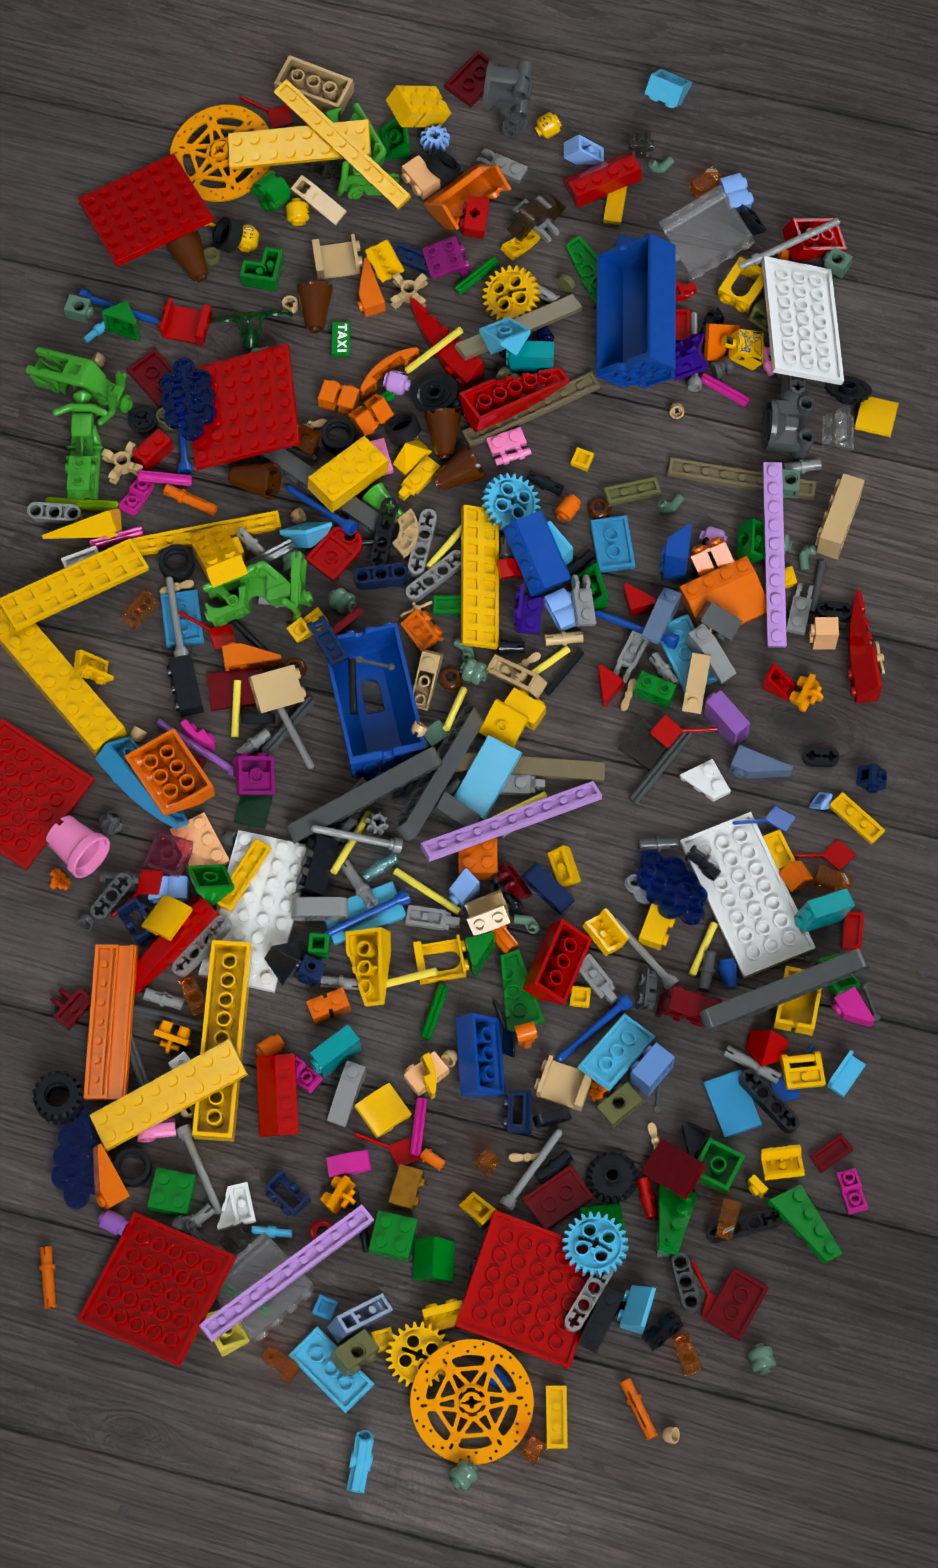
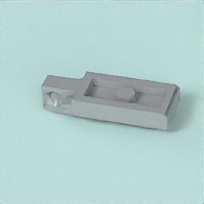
[499,775,545,796]
[405,905,460,931]
[579,953,617,1005]

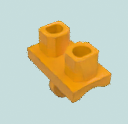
[789,673,824,712]
[153,1020,192,1055]
[320,1175,356,1215]

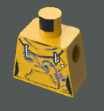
[721,329,764,370]

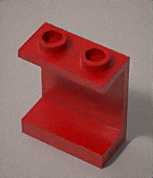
[158,298,213,346]

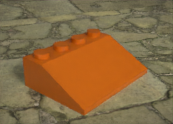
[679,556,766,637]
[124,728,215,816]

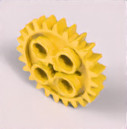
[482,265,541,321]
[386,1322,450,1387]

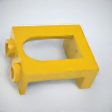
[717,257,764,314]
[413,935,469,985]

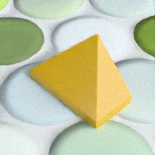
[393,439,432,476]

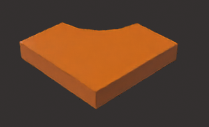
[704,324,740,361]

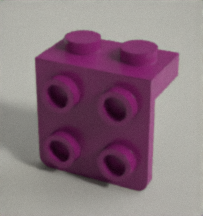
[423,236,471,279]

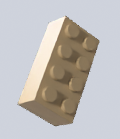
[274,55,354,117]
[815,473,865,560]

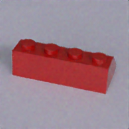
[562,152,642,208]
[522,919,592,1005]
[256,1054,300,1137]

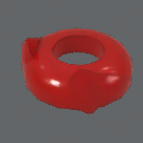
[309,1219,334,1241]

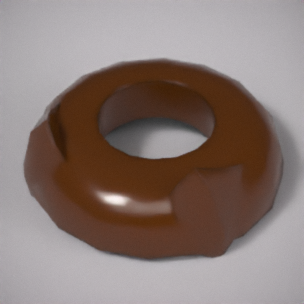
[588,497,612,519]
[283,657,307,678]
[439,667,463,690]

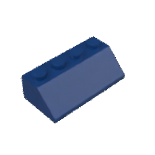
[502,510,572,596]
[456,1013,506,1098]

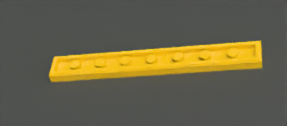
[132,510,282,556]

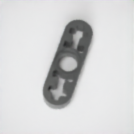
[90,871,134,919]

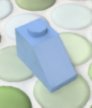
[564,135,604,165]
[449,868,480,909]

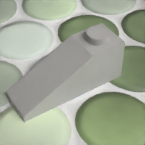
[686,624,736,684]
[327,1061,367,1128]

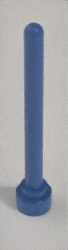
[79,288,160,325]
[176,395,192,475]
[286,485,358,536]
[595,610,680,649]
[323,888,411,937]
[556,994,633,1062]

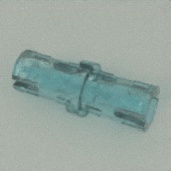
[361,852,400,883]

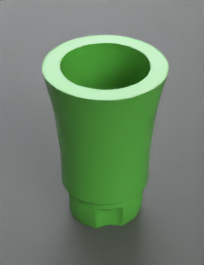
[363,483,404,525]

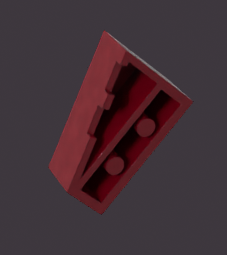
[655,986,722,1028]

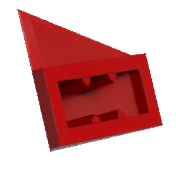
[746,1030,789,1067]

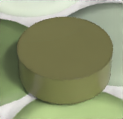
[204,247,221,266]
[557,274,575,292]

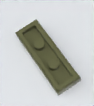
[603,477,661,507]

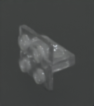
[822,405,854,452]

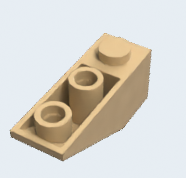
[291,175,347,225]
[413,650,444,711]

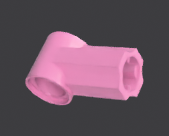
[137,1118,176,1143]

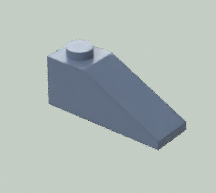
[641,587,682,644]
[730,745,793,779]
[327,1293,393,1344]

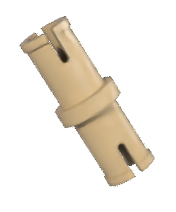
[544,631,583,647]

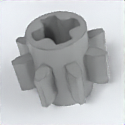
[364,812,389,836]

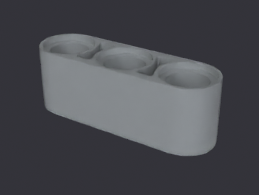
[27,502,83,524]
[291,897,348,921]

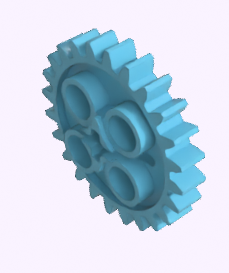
[481,473,541,530]
[562,1212,628,1278]

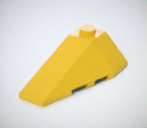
[42,509,122,539]
[345,927,391,1007]

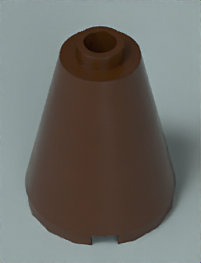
[166,230,209,283]
[297,281,333,333]
[425,408,461,461]
[433,445,486,490]
[228,463,282,500]

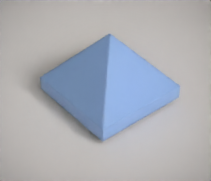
[809,792,833,810]

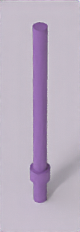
[156,719,236,779]

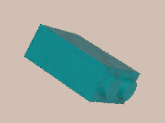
[506,341,554,374]
[794,888,855,934]
[310,1024,362,1078]

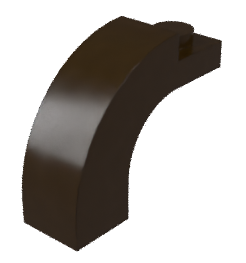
[507,193,566,242]

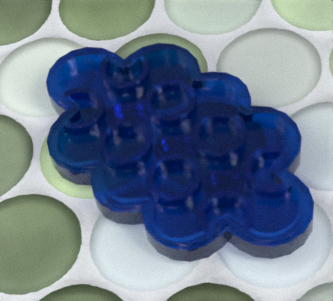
[160,358,216,441]
[636,850,708,926]
[51,1111,113,1209]

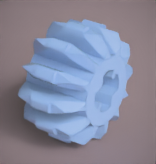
[420,124,450,155]

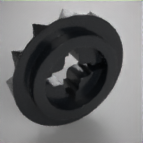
[128,406,157,434]

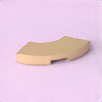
[392,508,419,558]

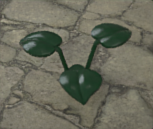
[210,309,293,348]

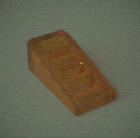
[120,589,161,629]

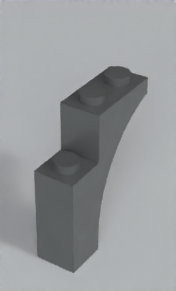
[392,780,481,829]

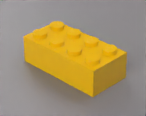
[308,436,389,513]
[189,524,248,588]

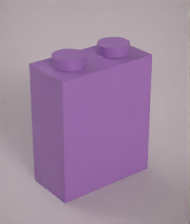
[704,690,751,748]

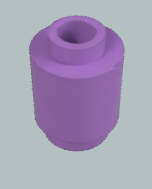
[98,1209,129,1236]

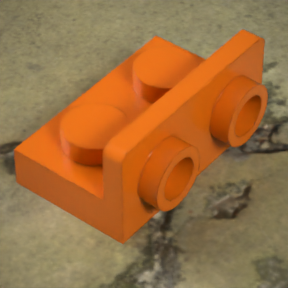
[400,609,445,652]

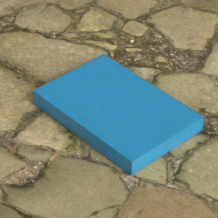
[590,515,635,573]
[160,589,204,648]
[703,1069,762,1139]

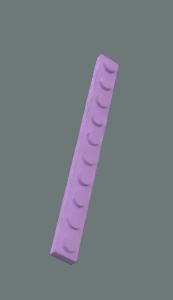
[762,462,787,648]
[421,781,602,862]
[199,1204,374,1343]

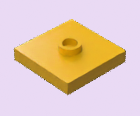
[479,699,529,748]

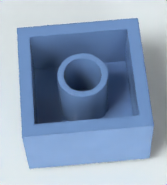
[630,1042,675,1097]

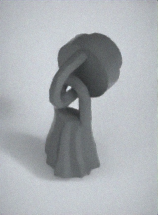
[172,1215,207,1243]

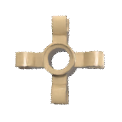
[390,272,428,310]
[101,441,143,485]

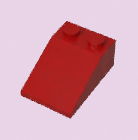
[782,218,847,261]

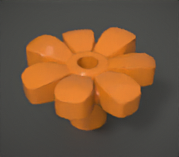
[49,868,71,891]
[588,1081,610,1102]

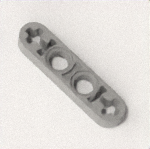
[408,509,437,577]
[406,550,461,602]
[172,915,232,978]
[564,1261,614,1332]

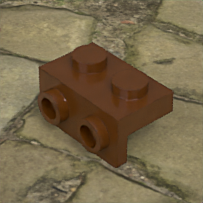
[296,421,322,455]

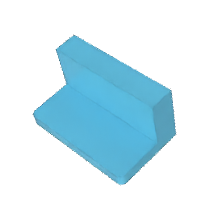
[827,1050,866,1098]

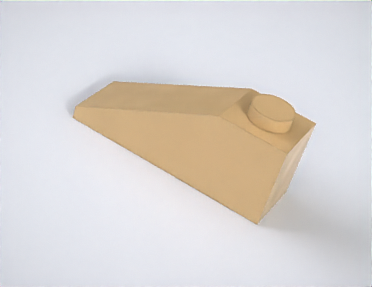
[682,652,711,714]
[486,654,547,699]

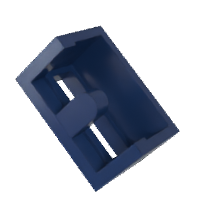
[116,897,155,946]
[504,1090,532,1134]
[265,1170,311,1217]

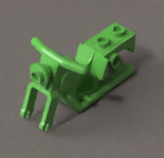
[325,103,399,199]
[26,347,133,426]
[52,390,108,500]
[202,551,314,627]

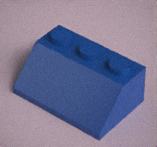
[660,524,692,581]

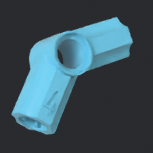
[347,1430,374,1494]

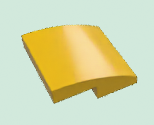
[854,397,899,437]
[141,895,193,941]
[354,1083,412,1138]

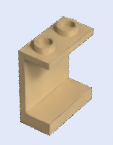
[312,234,363,280]
[248,665,306,714]
[465,890,511,936]
[534,1055,593,1112]

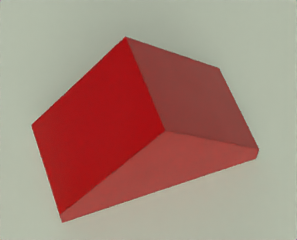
[623,583,657,617]
[762,663,797,701]
[598,665,624,707]

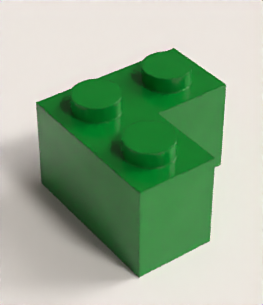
[240,247,284,292]

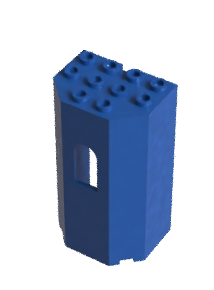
[596,233,676,388]
[325,623,427,780]

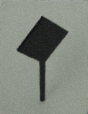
[492,999,516,1057]

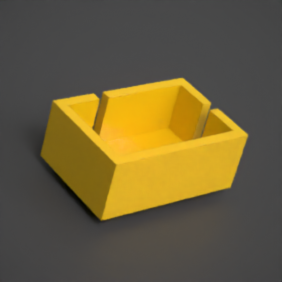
[386,85,451,127]
[773,966,822,1036]

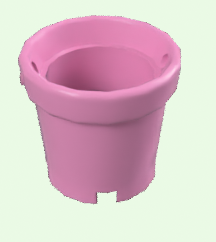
[46,815,110,878]

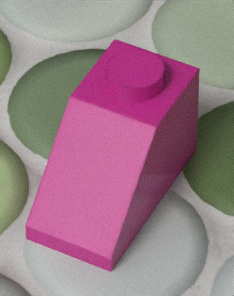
[832,987,875,1027]

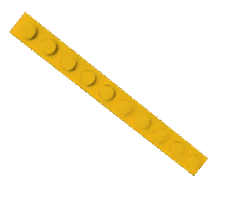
[274,79,411,210]

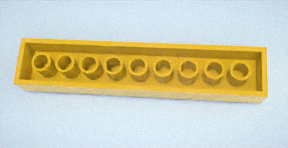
[0,593,127,757]
[192,940,253,1142]

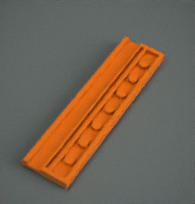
[83,944,138,1100]

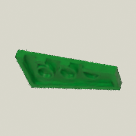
[565,235,597,308]
[500,949,545,1032]
[658,1184,698,1256]
[767,1185,843,1264]

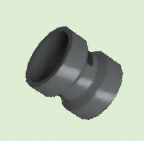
[710,356,734,379]

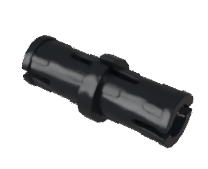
[526,470,564,496]
[566,549,596,577]
[534,1150,574,1184]

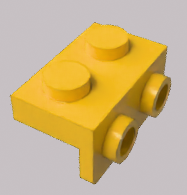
[365,240,404,283]
[74,649,114,685]
[582,908,629,956]
[761,1145,805,1181]
[422,1298,462,1331]

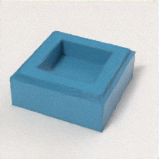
[312,1294,339,1322]

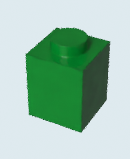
[308,933,331,960]

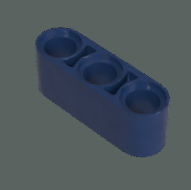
[354,563,408,590]
[521,863,575,915]

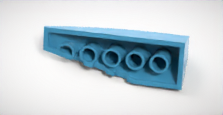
[95,736,189,829]

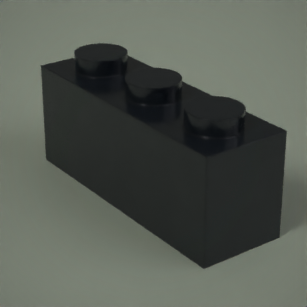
[166,654,204,717]
[296,834,338,897]
[578,1286,624,1354]

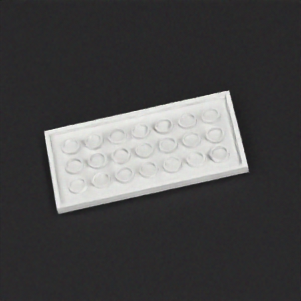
[762,256,844,385]
[680,812,816,979]
[199,830,307,993]

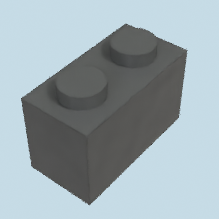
[696,601,743,641]

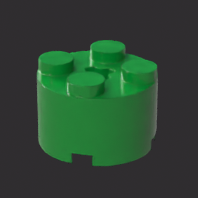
[250,170,292,212]

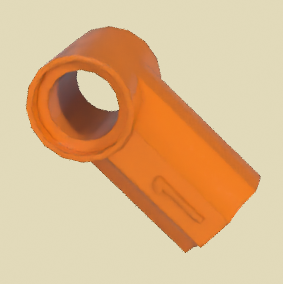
[486,925,518,954]
[514,1021,538,1049]

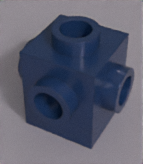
[856,764,887,793]
[293,954,327,986]

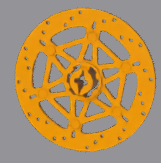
[170,105,271,202]
[410,1339,534,1465]

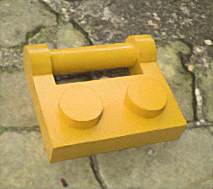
[780,1051,826,1090]

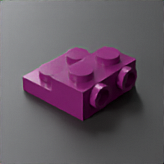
[233,753,275,795]

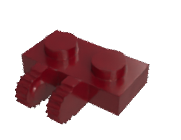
[497,863,533,899]
[50,988,91,1031]

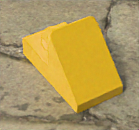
[459,1191,497,1228]

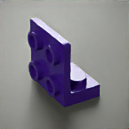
[674,332,709,381]
[513,584,543,635]

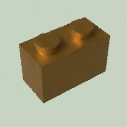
[388,1164,426,1213]

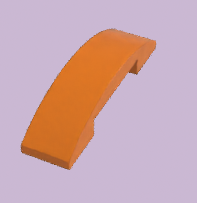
[360,347,420,400]

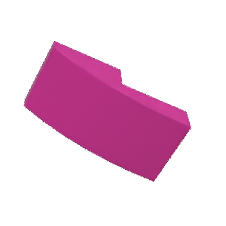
[119,479,155,516]
[180,719,216,752]
[290,1053,323,1094]
[326,1150,372,1179]
[836,1168,868,1215]

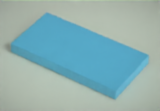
[659,614,718,694]
[454,735,522,820]
[325,882,406,946]
[578,1013,656,1092]
[288,1326,375,1414]

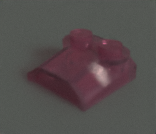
[143,831,193,877]

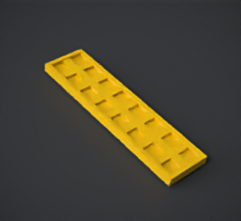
[228,119,371,170]
[461,505,499,650]
[0,538,149,632]
[89,1039,248,1151]

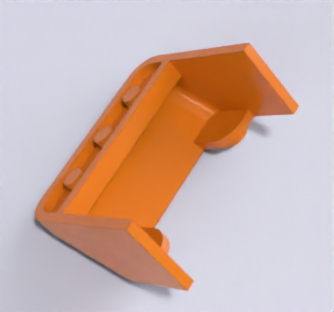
[424,164,511,230]

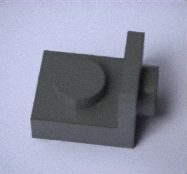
[329,817,358,845]

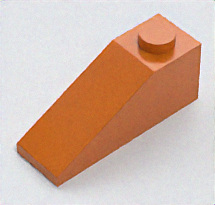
[357,257,386,318]
[222,642,282,671]
[93,1144,130,1210]

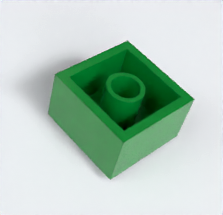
[697,1137,745,1196]
[147,1167,198,1217]
[369,1210,418,1263]

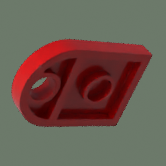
[305,526,363,583]

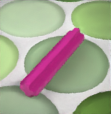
[701,373,750,407]
[137,470,192,486]
[89,526,144,549]
[410,1098,427,1156]

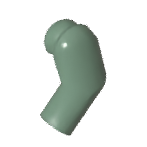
[648,156,674,173]
[658,494,684,513]
[799,545,816,571]
[454,638,474,662]
[514,914,540,935]

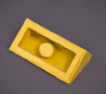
[547,845,581,887]

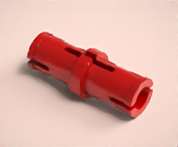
[637,1177,658,1220]

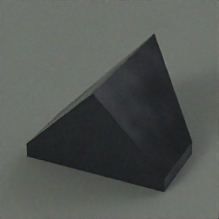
[722,204,767,237]
[264,940,304,986]
[681,1121,711,1159]

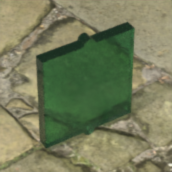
[234,795,273,829]

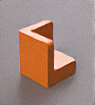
[779,861,814,892]

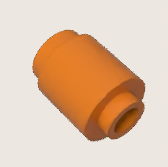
[555,494,581,522]
[255,1034,286,1057]

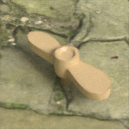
[304,419,327,429]
[160,580,194,594]
[400,601,433,619]
[873,641,885,674]
[517,652,541,667]
[620,678,637,711]
[648,1122,660,1150]
[508,1153,546,1162]

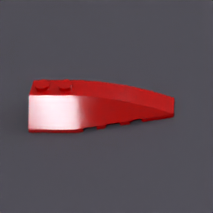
[410,298,484,390]
[459,367,570,433]
[847,590,882,703]
[135,894,219,996]

